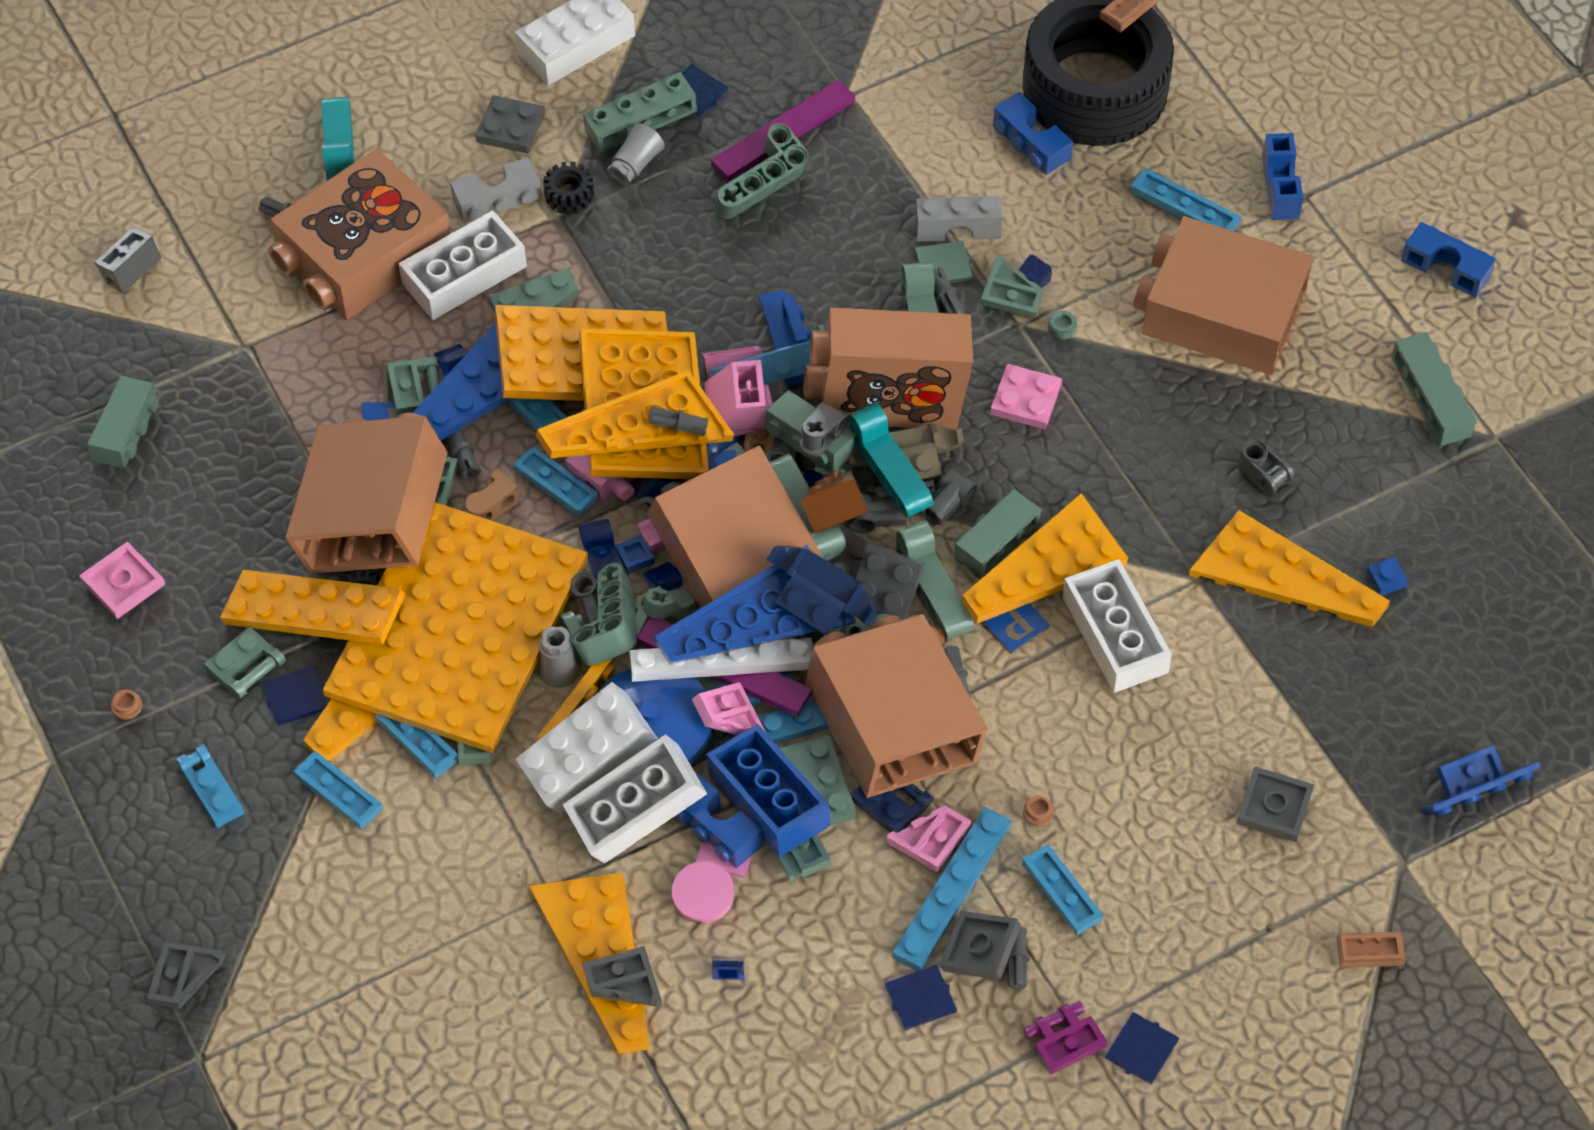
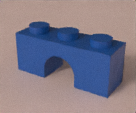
[993,92,1073,175]
[1262,133,1303,220]
[1401,222,1496,298]
[674,773,764,868]

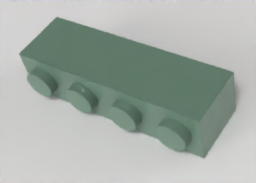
[1391,332,1477,446]

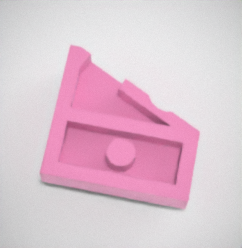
[692,682,766,735]
[886,805,971,872]

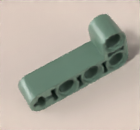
[714,123,808,219]
[901,261,938,313]
[770,454,846,561]
[896,520,974,641]
[571,563,636,666]

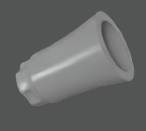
[607,123,665,186]
[538,626,580,688]

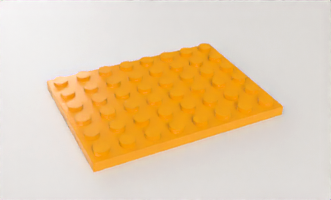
[323,502,588,753]

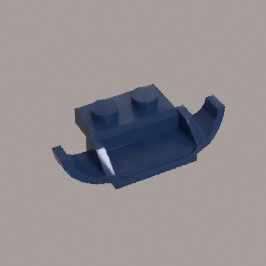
[766,546,877,635]

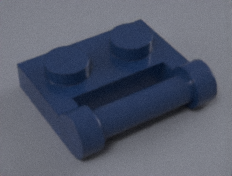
[851,784,934,833]

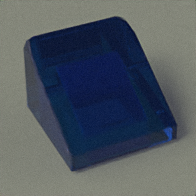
[1019,254,1052,288]
[433,344,468,377]
[643,561,683,592]
[712,957,745,980]

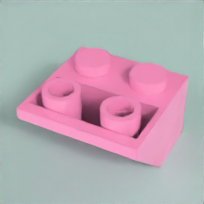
[704,360,766,430]

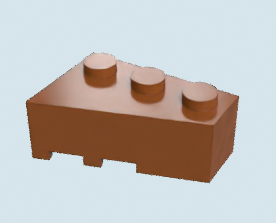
[800,469,868,533]

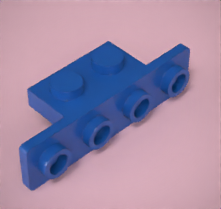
[759,290,811,387]
[1421,745,1541,817]

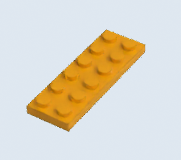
[220,570,405,645]

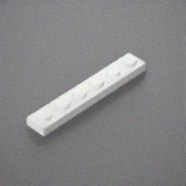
[629,638,813,682]

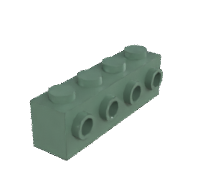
[583,72,697,154]

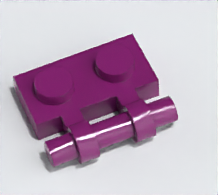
[1023,1001,1107,1075]

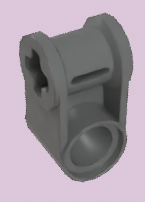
[799,402,849,457]
[1238,439,1294,496]

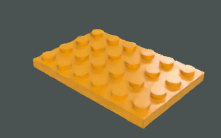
[494,305,668,401]
[579,328,709,479]

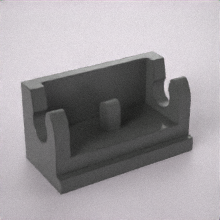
[94,227,162,293]

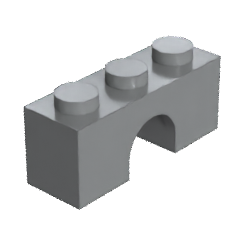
[450,157,542,223]
[915,196,1002,242]

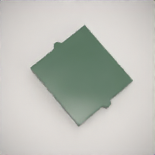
[915,241,973,283]

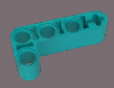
[321,96,355,181]
[849,402,934,518]

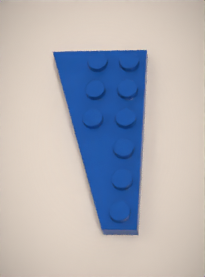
[413,324,512,441]
[653,545,856,664]

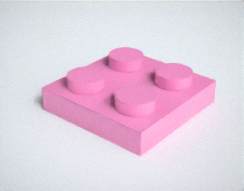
[990,364,1062,430]
[79,541,165,619]

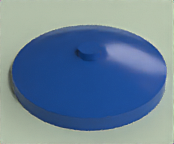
[600,669,713,765]

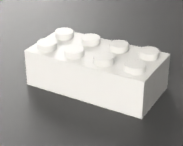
[515,0,635,86]
[398,210,527,320]
[1062,559,1172,693]
[516,682,657,815]
[563,734,707,864]

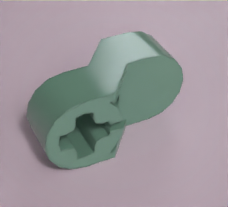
[643,586,695,622]

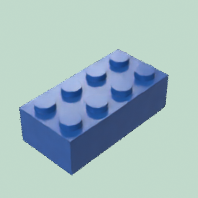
[706,724,831,857]

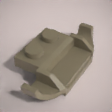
[849,423,964,482]

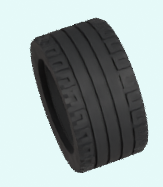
[1022,0,1174,146]

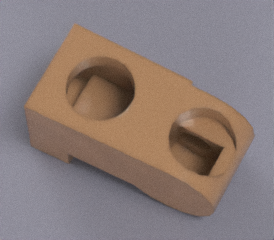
[465,468,520,521]

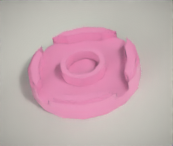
[672,861,735,923]

